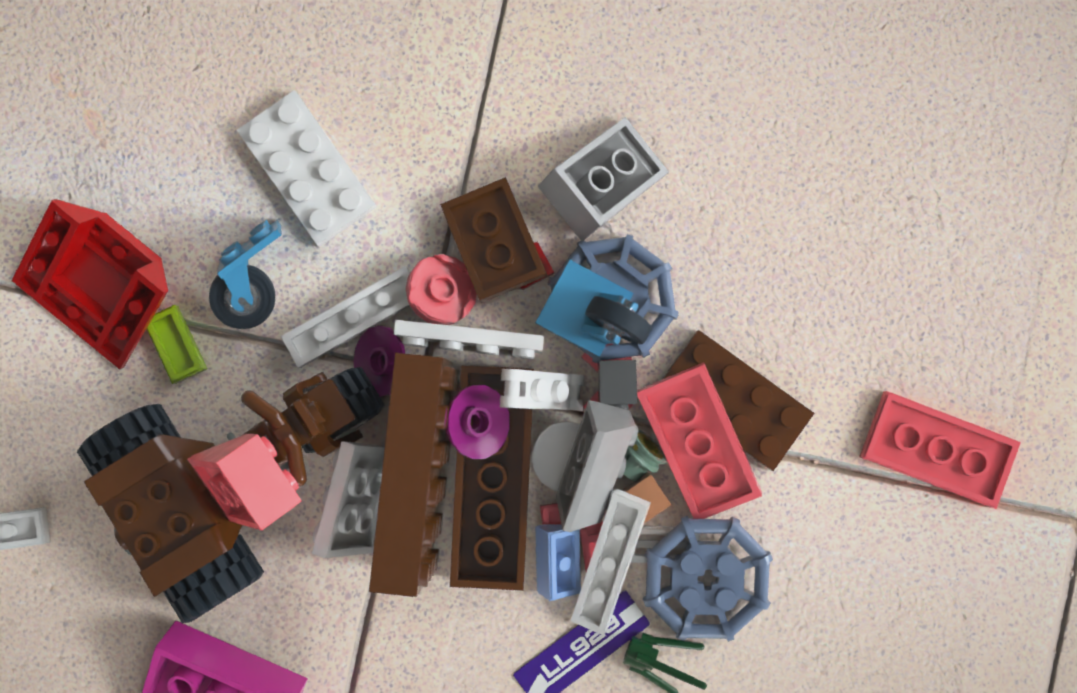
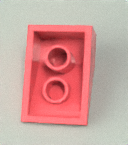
[187,434,302,530]

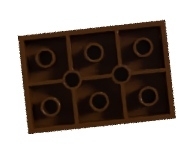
[369,353,459,597]

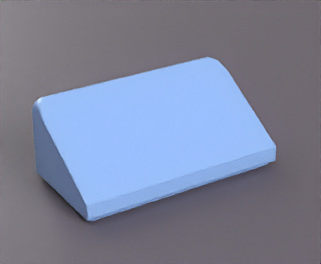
[535,524,581,601]

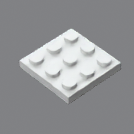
[312,441,385,558]

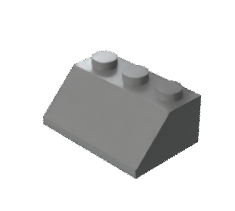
[556,400,638,532]

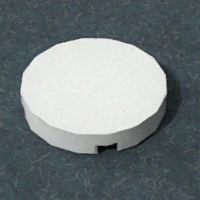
[531,421,580,491]

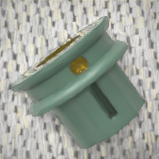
[624,429,667,482]

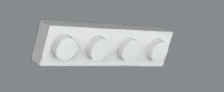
[281,266,410,368]
[571,489,651,636]

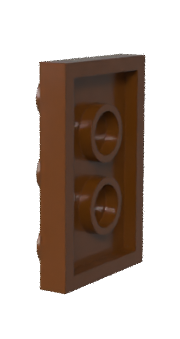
[440,177,547,303]

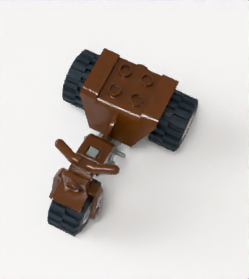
[77,367,385,623]

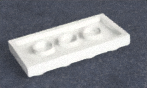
[237,90,377,247]
[394,320,544,359]

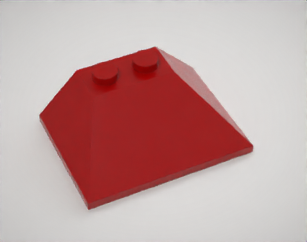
[11,199,168,370]

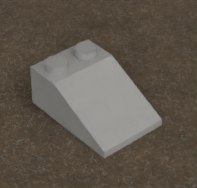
[538,117,669,241]

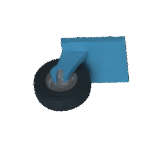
[209,220,282,329]
[535,260,652,357]

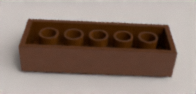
[450,365,534,591]

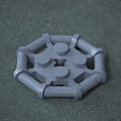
[548,234,679,363]
[643,516,773,642]

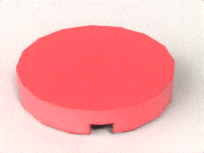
[405,254,477,325]

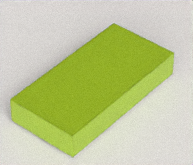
[147,305,208,384]

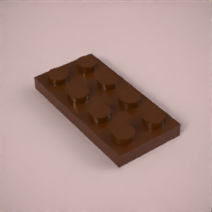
[662,330,815,471]

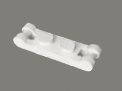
[500,369,584,411]

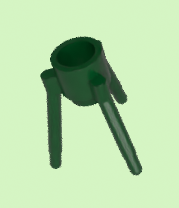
[623,632,707,693]

